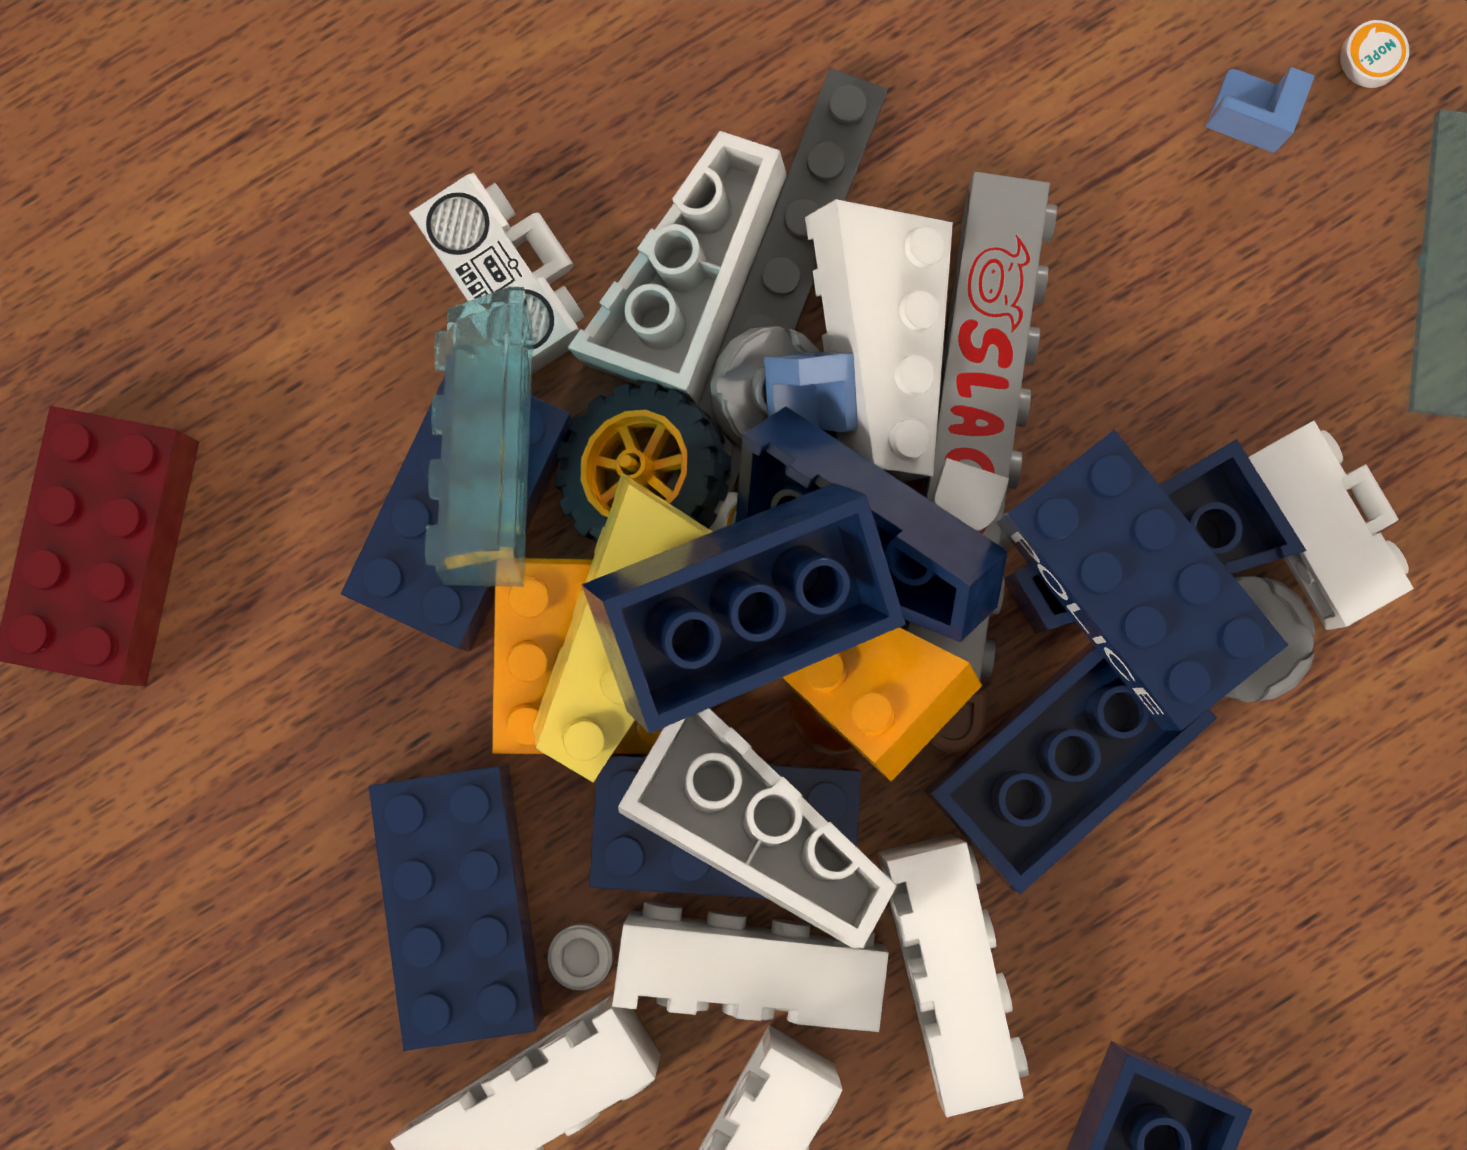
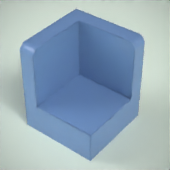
[1205,67,1315,153]
[764,352,858,432]

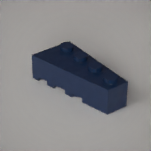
[735,406,1008,642]
[1005,439,1307,633]

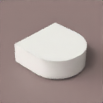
[933,458,1009,531]

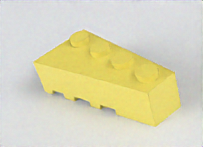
[533,473,713,782]

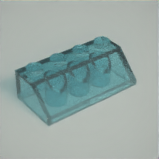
[425,286,534,587]

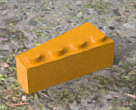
[780,627,982,782]

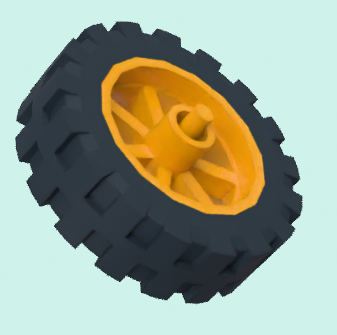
[555,383,731,543]

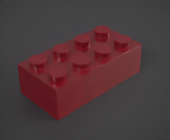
[0,406,199,686]

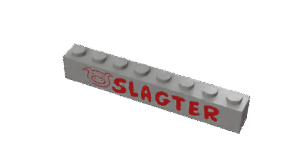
[903,171,1057,681]

